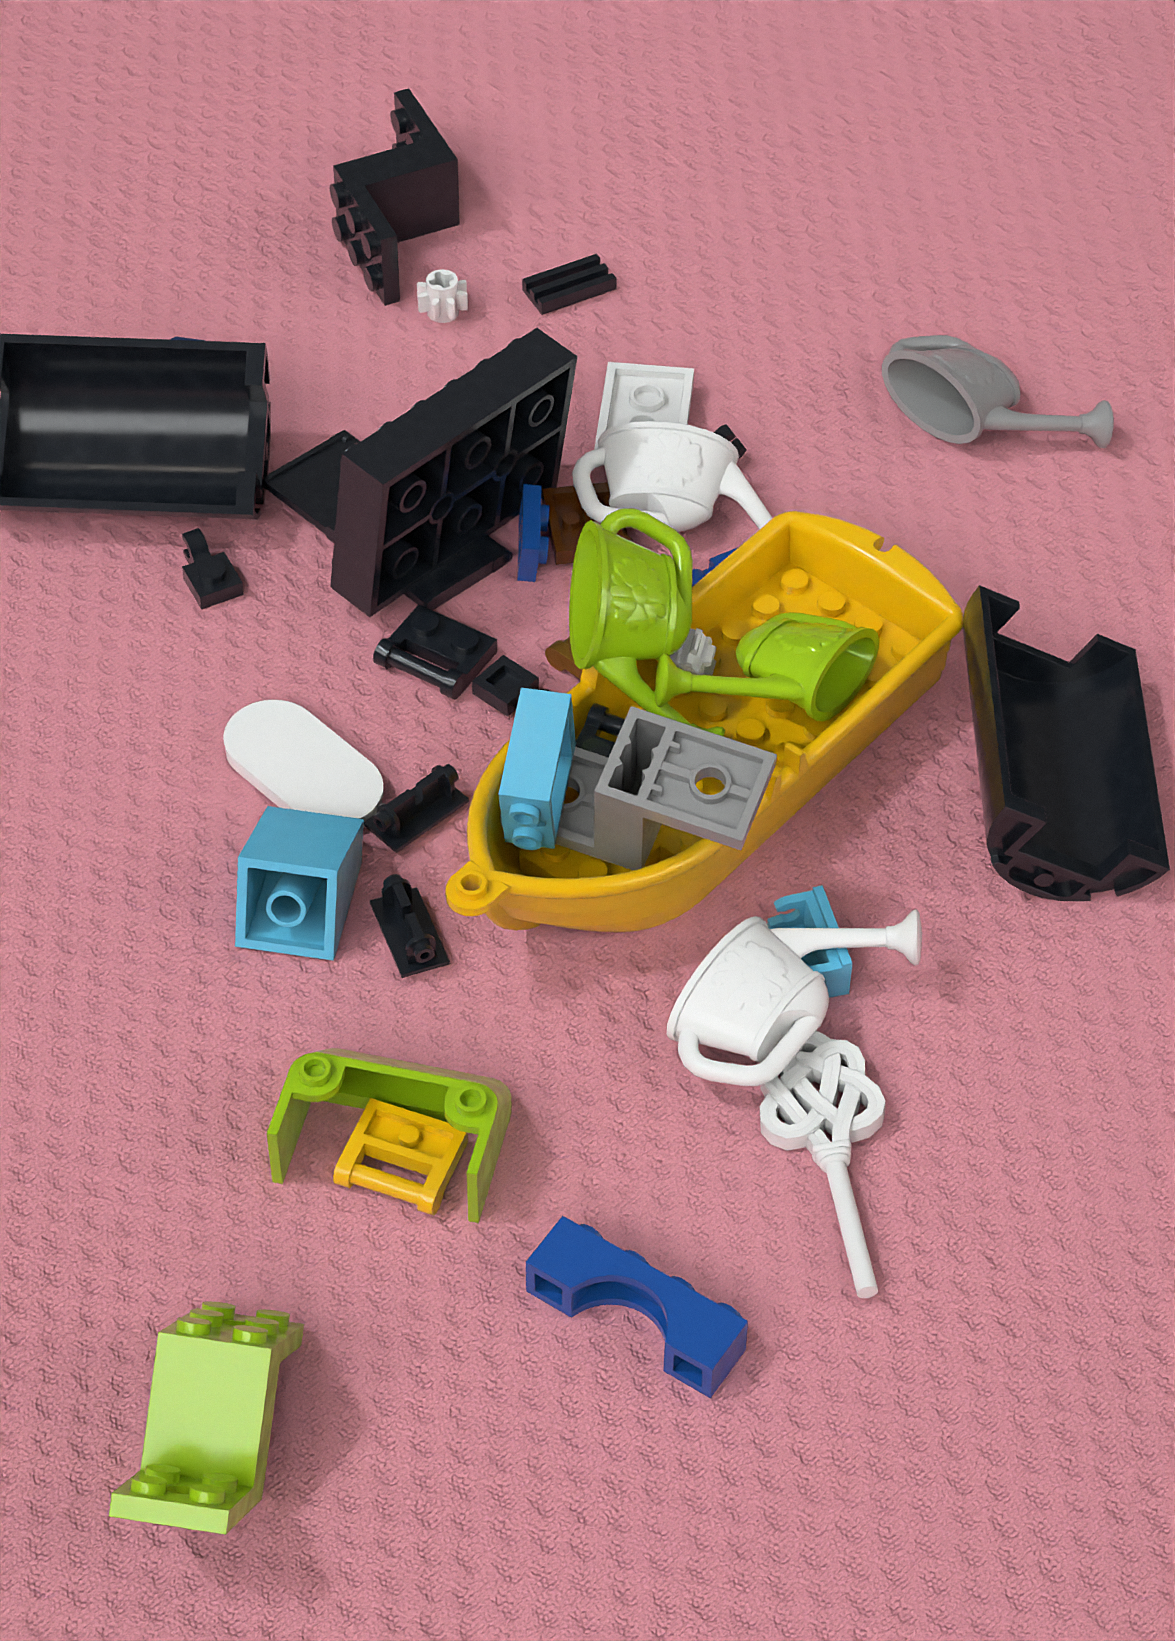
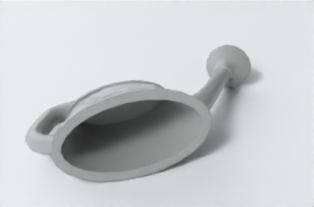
[882,335,1114,448]

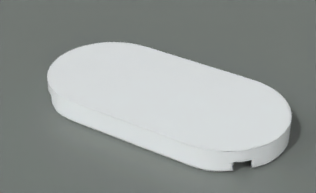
[223,700,384,827]

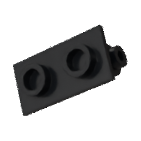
[364,764,469,853]
[370,874,450,978]

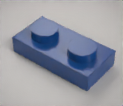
[517,484,549,582]

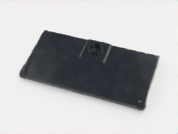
[263,430,513,610]

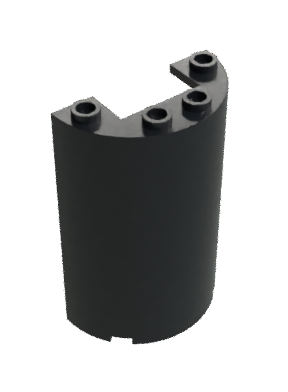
[0,334,271,520]
[963,585,1170,901]

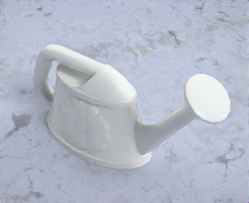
[572,421,773,532]
[666,909,922,1086]

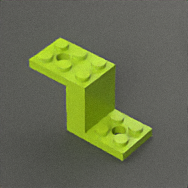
[109,1301,304,1535]

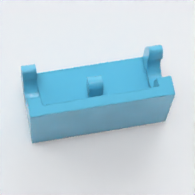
[767,885,853,998]

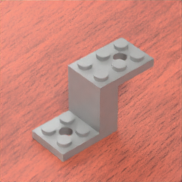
[500,706,777,870]

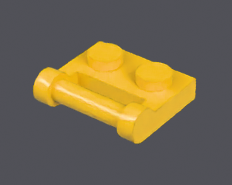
[333,1098,469,1216]

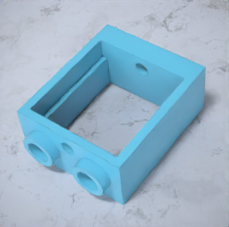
[498,688,576,850]

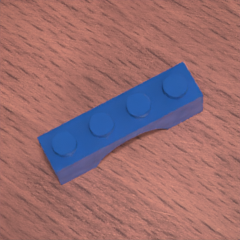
[526,1216,748,1398]

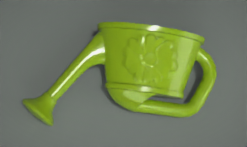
[569,508,725,737]
[655,612,879,721]

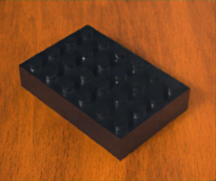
[330,328,578,617]

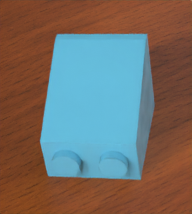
[235,806,364,961]

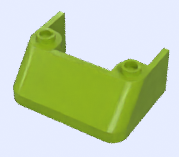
[267,1048,512,1223]

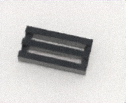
[522,253,616,315]

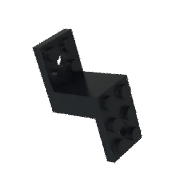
[329,88,460,306]

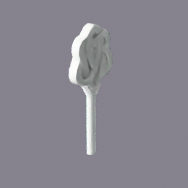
[760,1031,886,1299]

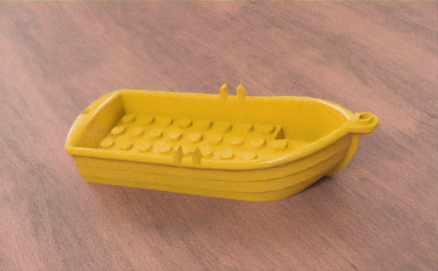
[445,511,964,932]

